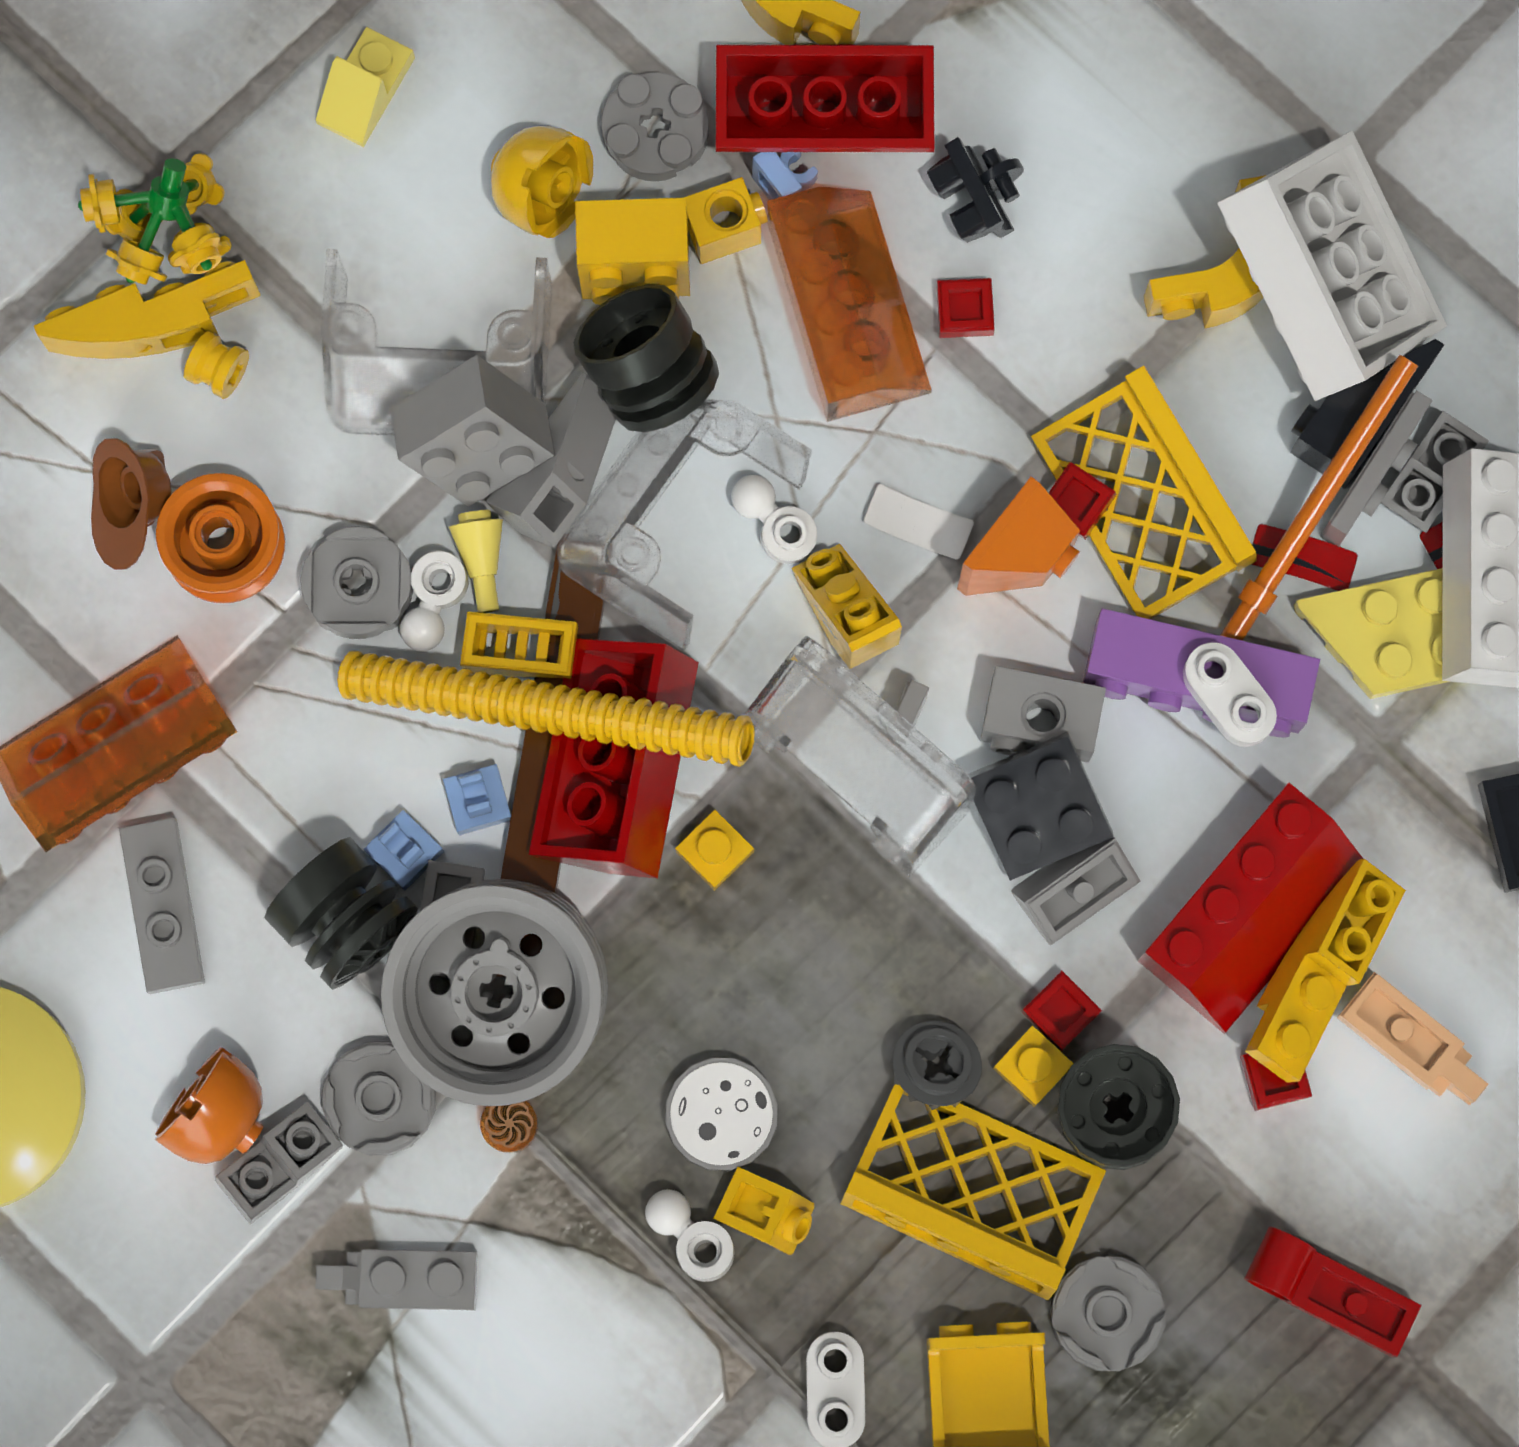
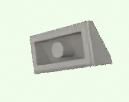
[1011,837,1141,946]

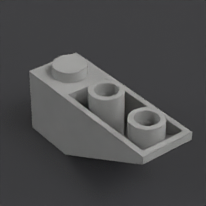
[486,372,616,548]

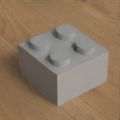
[390,355,555,507]

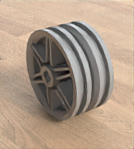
[381,879,608,1106]

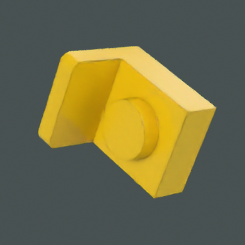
[713,1167,815,1255]

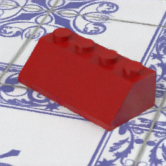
[716,45,935,152]
[529,639,699,879]
[1138,782,1363,1034]

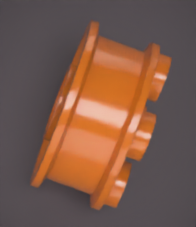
[156,473,285,603]

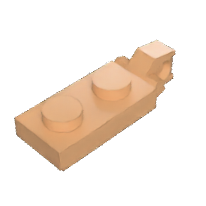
[1337,972,1488,1105]

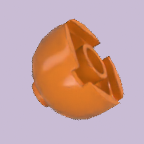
[155,1047,264,1164]

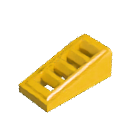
[460,612,578,678]

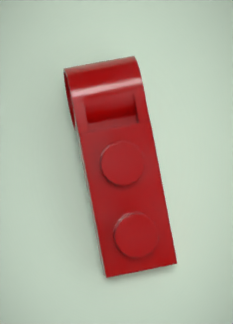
[1244,1226,1422,1358]

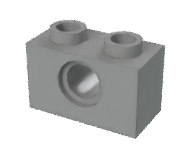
[980,666,1106,763]

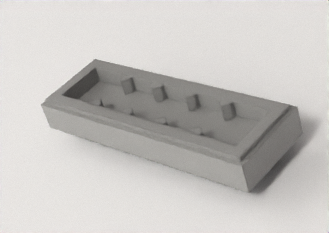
[1321,390,1433,547]
[119,817,205,994]

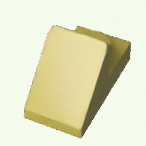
[316,27,415,147]

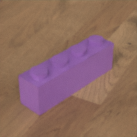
[1082,608,1320,738]

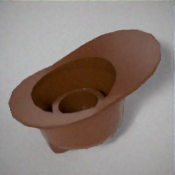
[91,438,172,570]

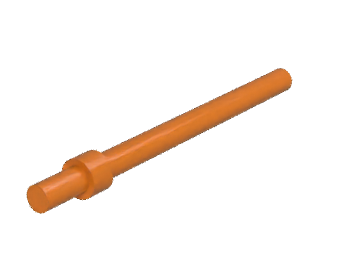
[1220,355,1418,641]

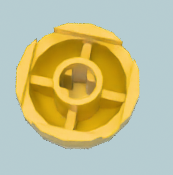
[491,126,593,238]

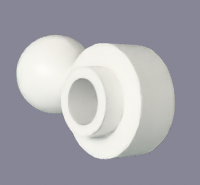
[732,475,817,564]
[400,551,469,651]
[645,1189,735,1282]

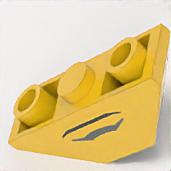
[792,544,902,669]

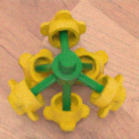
[78,153,232,285]

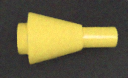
[448,510,503,613]

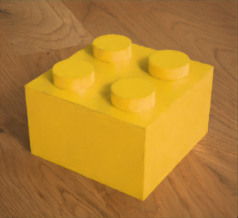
[575,197,690,305]

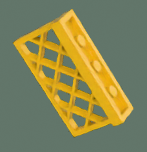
[1031,365,1257,619]
[840,1084,1106,1300]

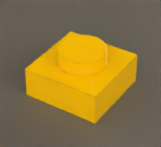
[675,810,754,891]
[993,1025,1074,1107]

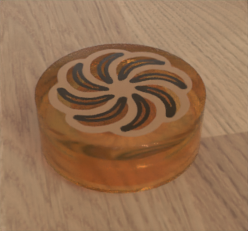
[480,1101,538,1154]

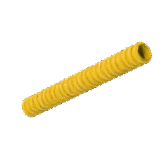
[337,650,755,767]

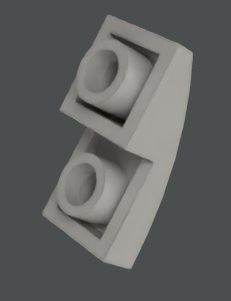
[1381,411,1489,533]
[215,1102,343,1225]

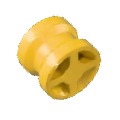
[183,331,249,399]

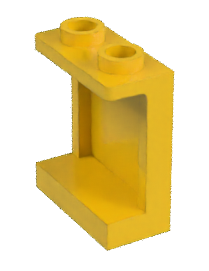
[926,1322,1050,1447]

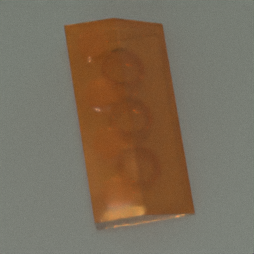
[767,187,932,422]
[0,635,238,852]

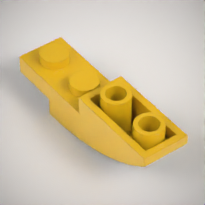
[34,260,261,359]
[1245,858,1406,1083]

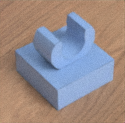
[752,152,818,218]
[443,764,511,835]
[364,810,444,891]

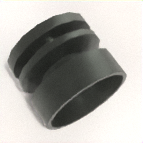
[573,284,719,432]
[264,837,418,990]
[1058,1044,1180,1170]

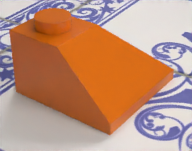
[957,477,1080,596]

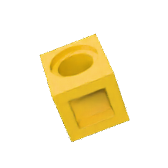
[686,177,768,264]

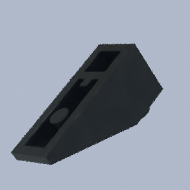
[1290,339,1445,489]

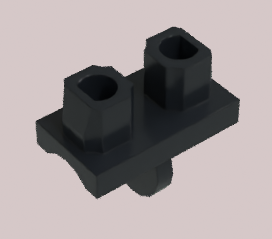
[927,137,1024,243]

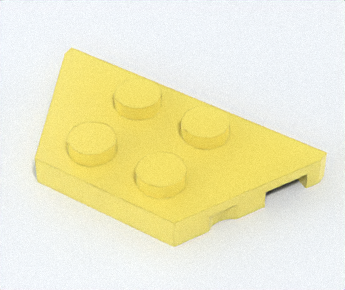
[1293,568,1450,699]

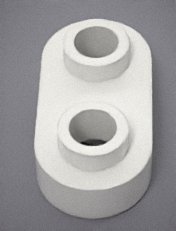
[1183,643,1277,747]
[806,1332,865,1447]

